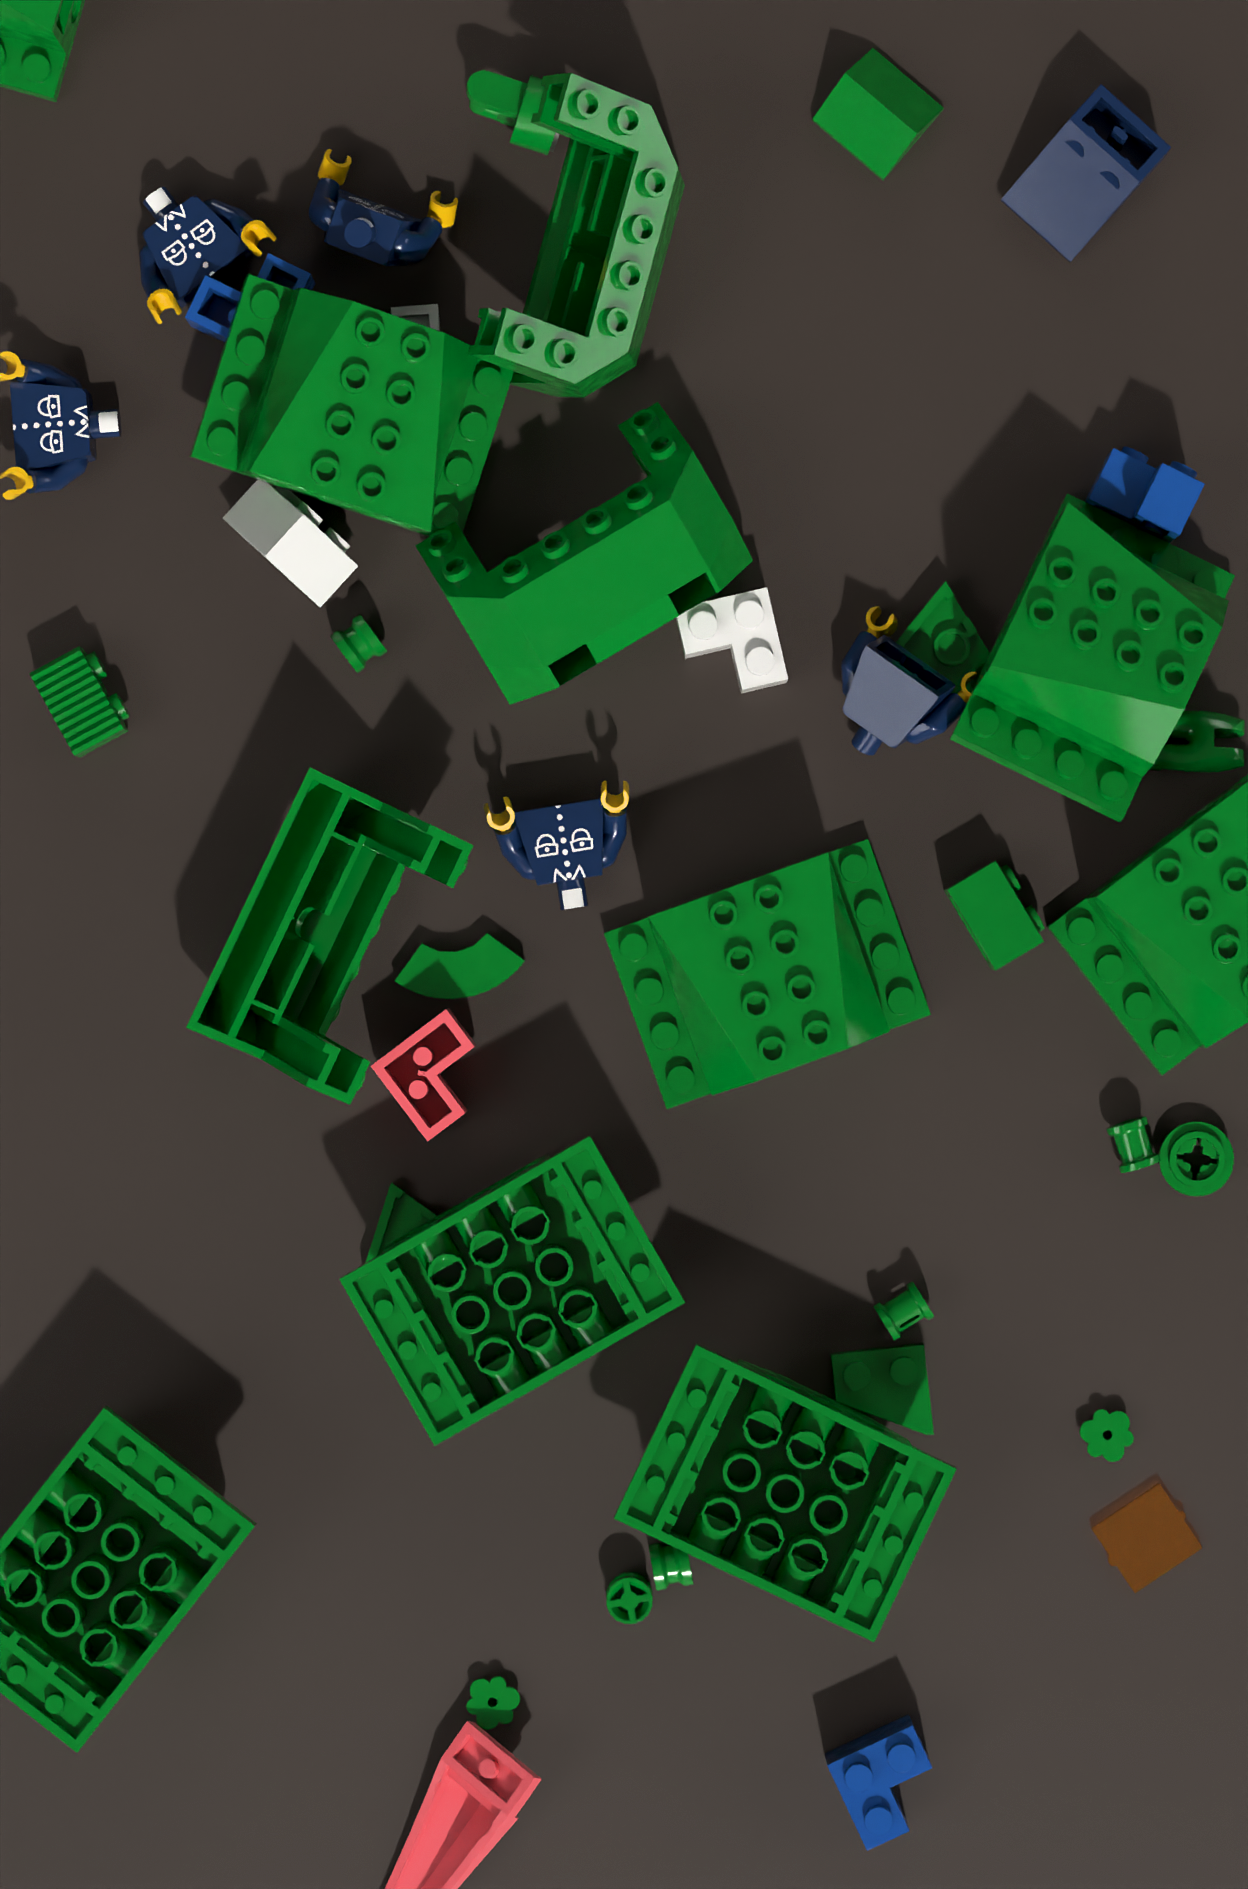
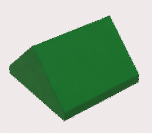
[812,48,944,181]

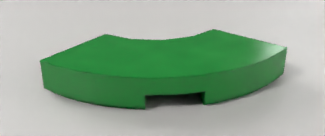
[395,933,525,999]

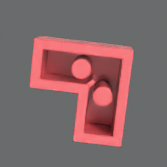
[371,1008,477,1142]

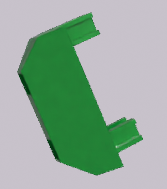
[467,73,685,397]
[415,402,753,705]
[186,767,474,1105]

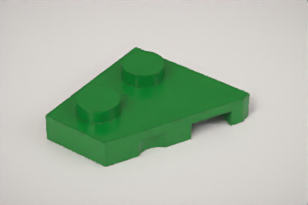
[830,1343,934,1435]

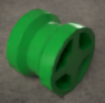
[330,614,387,673]
[649,1543,694,1591]
[606,1572,653,1624]

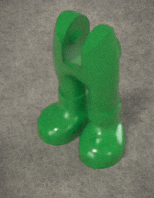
[1149,711,1245,772]

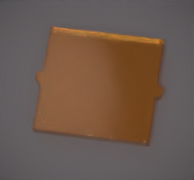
[1091,1483,1202,1593]

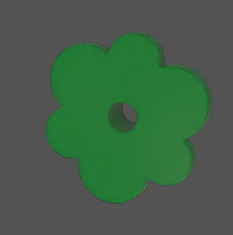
[1079,1409,1134,1462]
[466,1676,520,1730]

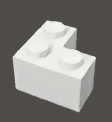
[223,480,358,607]
[676,587,788,693]

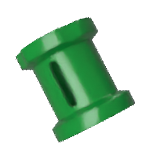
[1106,1116,1161,1173]
[873,1281,935,1341]

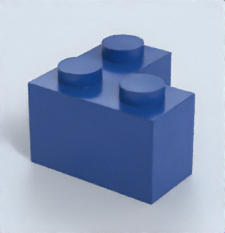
[185,253,316,343]
[1085,446,1205,543]
[824,1714,932,1851]

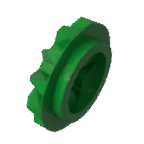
[1158,1121,1234,1196]

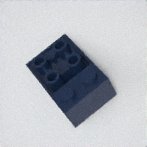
[1001,84,1171,262]

